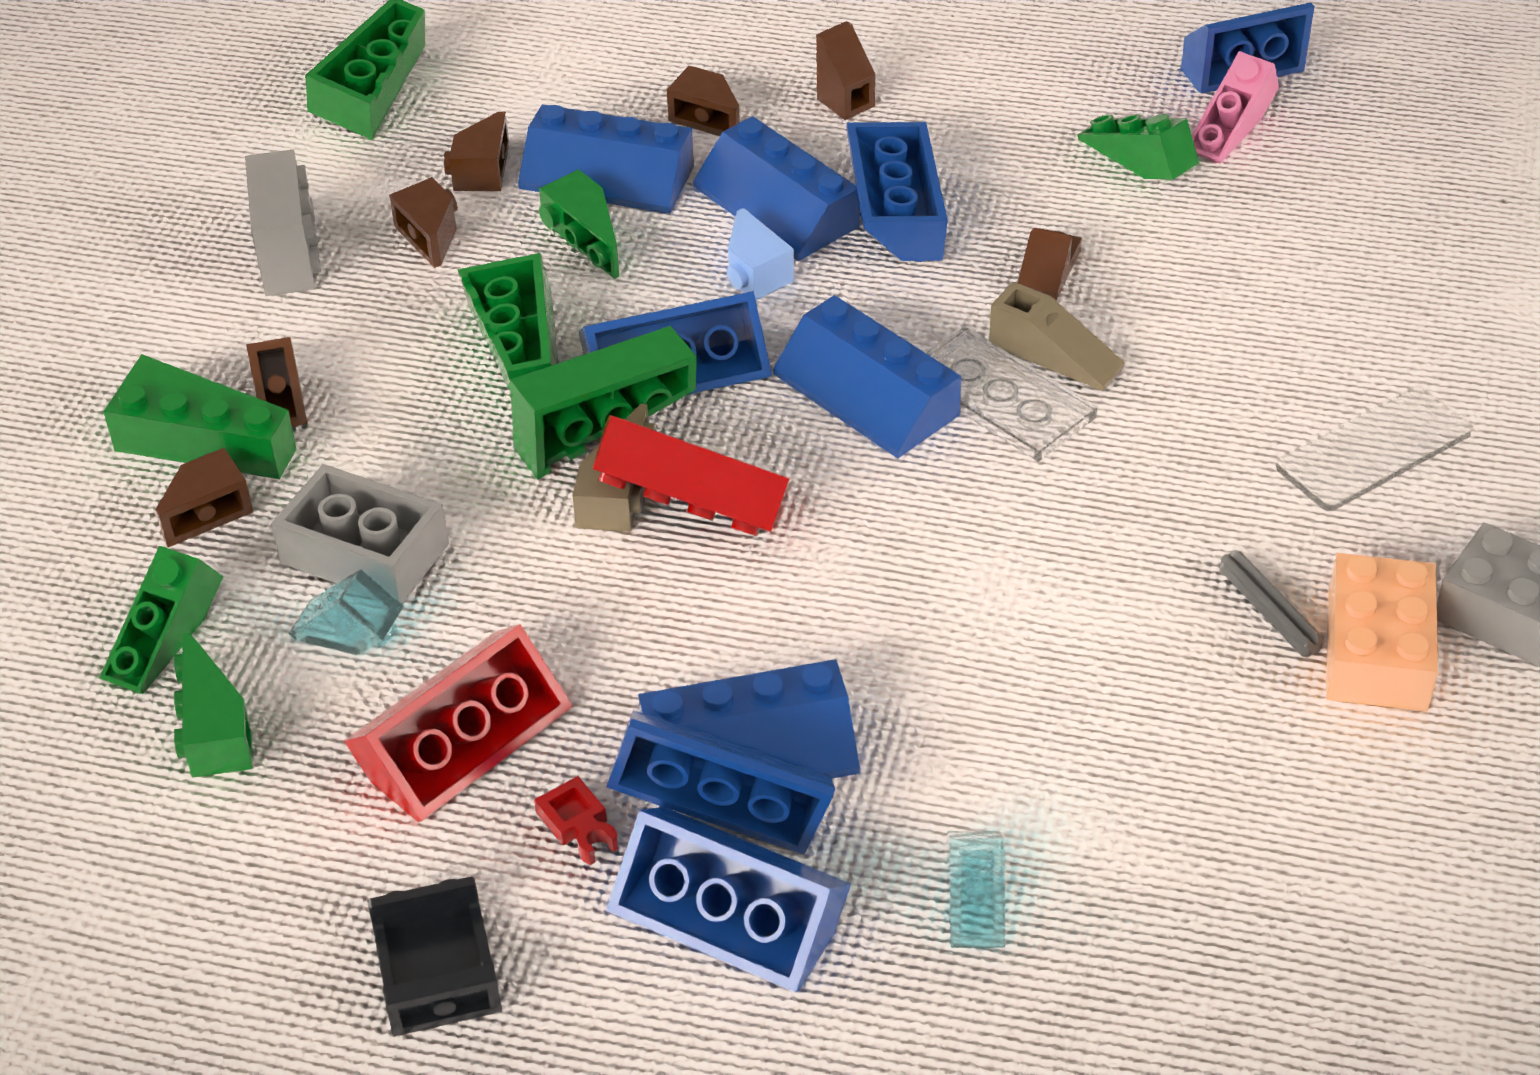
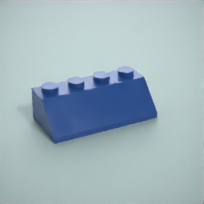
[518,104,694,214]
[693,116,859,261]
[846,122,948,262]
[578,291,772,395]
[773,295,961,459]
[638,659,860,807]
[606,710,835,855]
[606,807,851,993]

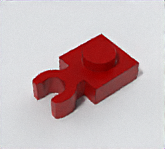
[534,776,619,865]

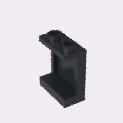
[367,877,502,1037]

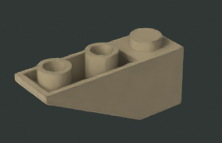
[989,281,1125,391]
[572,404,656,532]

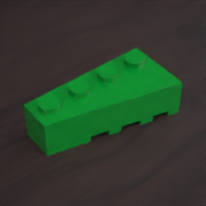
[305,0,426,140]
[457,253,558,393]
[510,326,696,480]
[103,354,297,480]

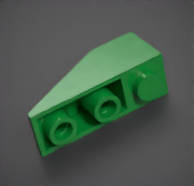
[1077,114,1199,180]
[539,169,620,279]
[99,546,224,695]
[174,632,253,778]

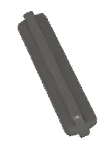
[1220,550,1324,658]

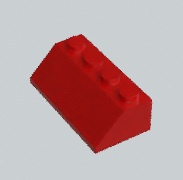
[592,415,790,536]
[344,624,574,822]

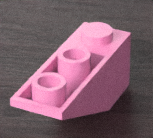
[1192,51,1279,164]

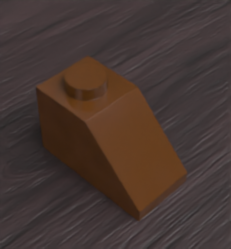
[667,65,740,136]
[444,112,509,191]
[389,177,458,268]
[246,337,307,427]
[155,448,253,548]

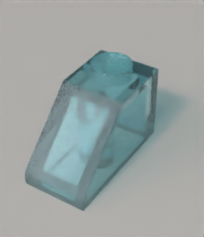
[288,569,404,655]
[947,831,1005,948]

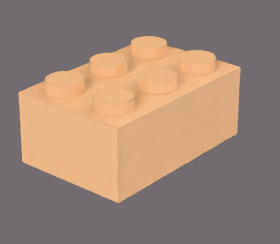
[1326,553,1438,712]

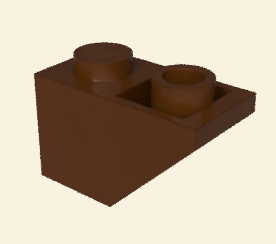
[816,21,876,120]

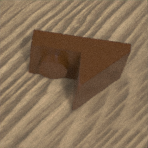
[1017,228,1082,300]

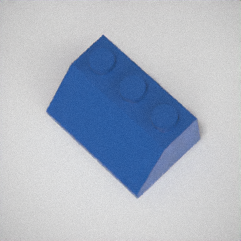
[1181,2,1315,94]

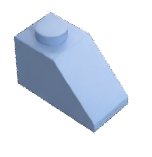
[727,208,794,300]

